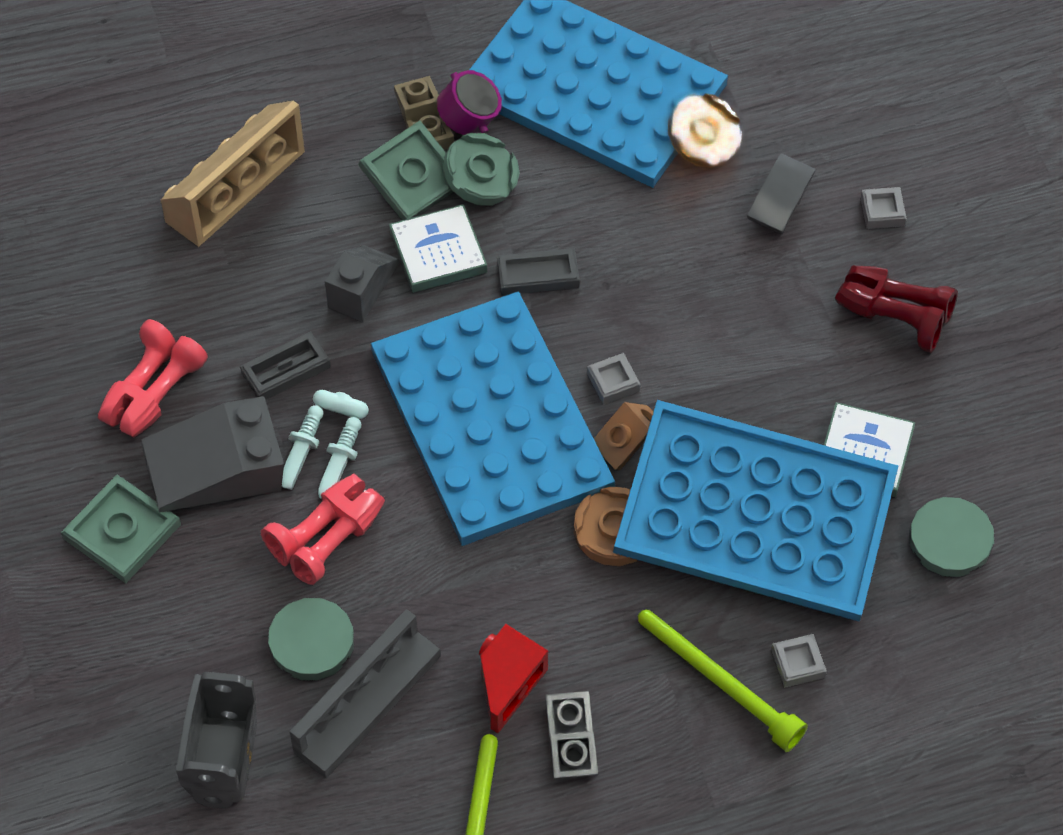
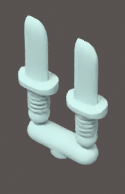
[282,390,369,499]

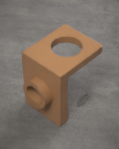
[594,402,653,470]

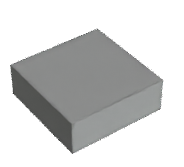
[861,187,907,229]
[587,353,640,405]
[771,634,827,688]

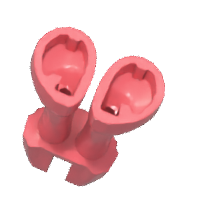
[98,319,208,438]
[261,474,385,585]

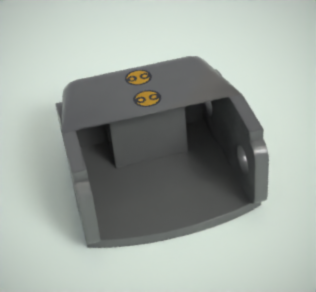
[176,672,257,808]

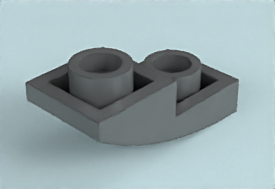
[747,153,816,235]
[545,691,598,780]

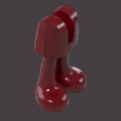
[835,265,958,353]

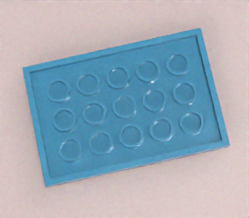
[469,0,728,188]
[371,291,615,546]
[613,400,899,621]

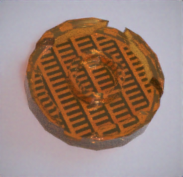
[668,93,743,168]

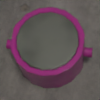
[437,70,502,135]

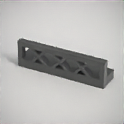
[289,609,441,779]

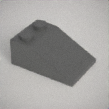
[141,396,284,513]

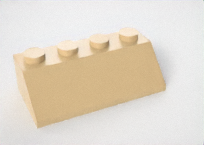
[161,101,305,247]

